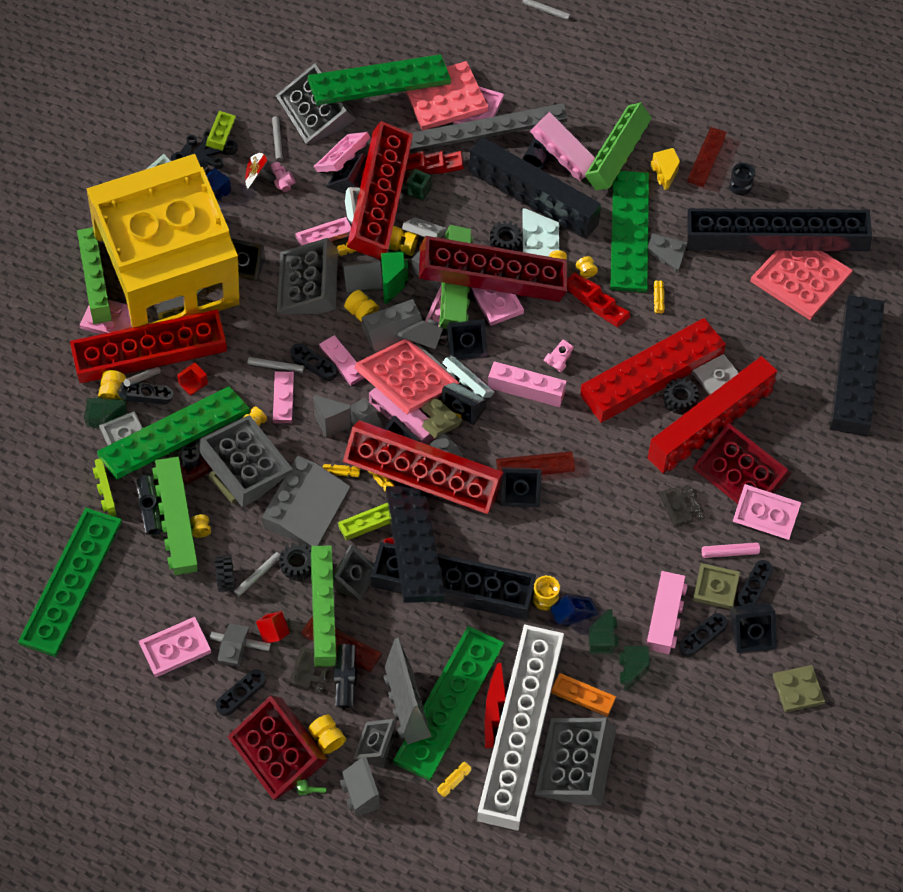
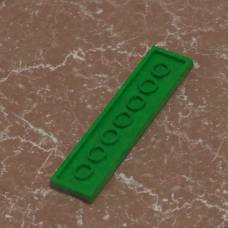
[308,54,451,105]
[610,171,649,292]
[97,386,250,479]
[18,507,122,657]
[393,626,504,781]

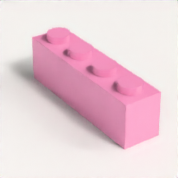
[530,112,595,181]
[488,362,566,407]
[369,388,435,444]
[646,571,688,654]

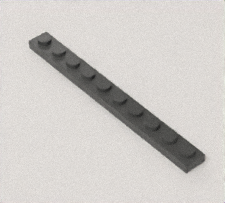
[409,103,567,152]

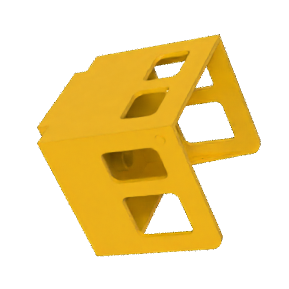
[87,154,239,327]

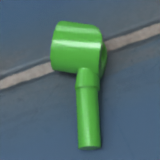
[296,780,326,795]

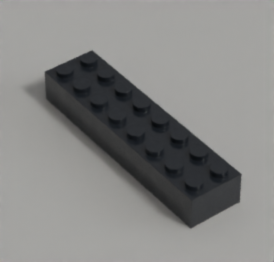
[469,137,601,239]
[829,295,885,436]
[371,542,536,620]

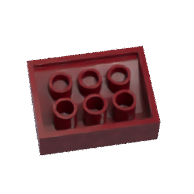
[693,423,792,504]
[227,695,328,800]

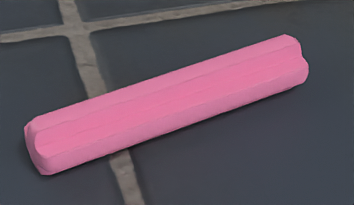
[702,543,760,558]

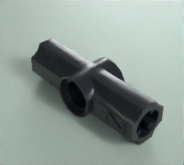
[136,475,163,535]
[334,644,357,708]

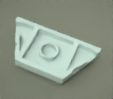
[522,209,559,257]

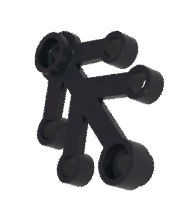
[170,130,238,169]

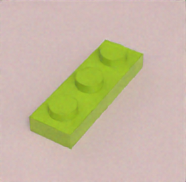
[206,111,236,151]
[92,459,117,516]
[338,503,390,541]

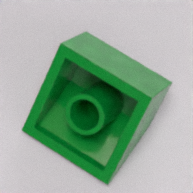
[381,252,408,304]

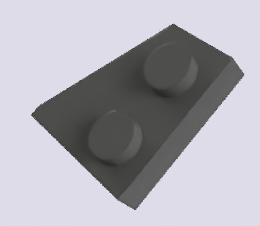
[648,233,687,273]

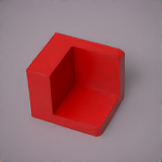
[177,363,208,396]
[256,611,290,643]

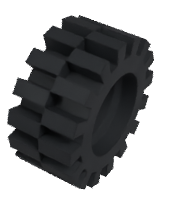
[490,221,523,251]
[663,378,699,414]
[279,542,311,581]
[215,555,235,592]

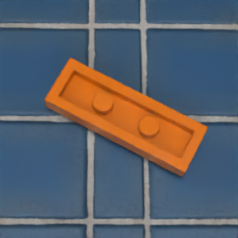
[551,673,616,717]

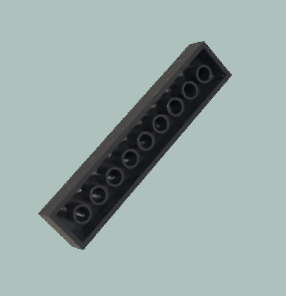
[687,208,872,251]

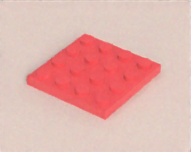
[405,61,489,131]
[750,251,853,320]
[355,339,459,415]

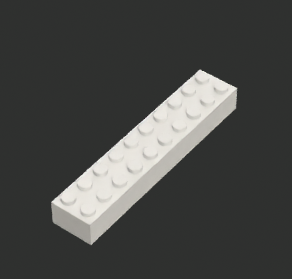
[477,625,564,831]

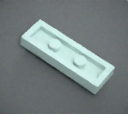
[443,357,494,398]

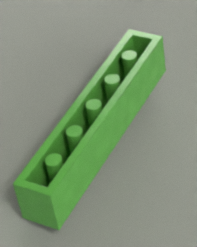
[585,102,652,191]
[439,225,473,329]
[77,227,112,324]
[152,457,198,575]
[311,546,336,667]

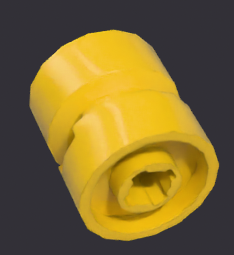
[389,226,419,256]
[344,290,379,322]
[98,370,126,406]
[533,576,560,611]
[308,714,346,754]

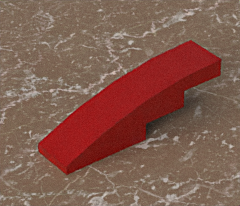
[404,151,464,176]
[567,273,630,328]
[484,663,506,748]

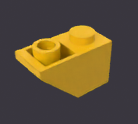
[651,148,680,190]

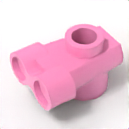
[270,162,296,192]
[543,340,574,373]

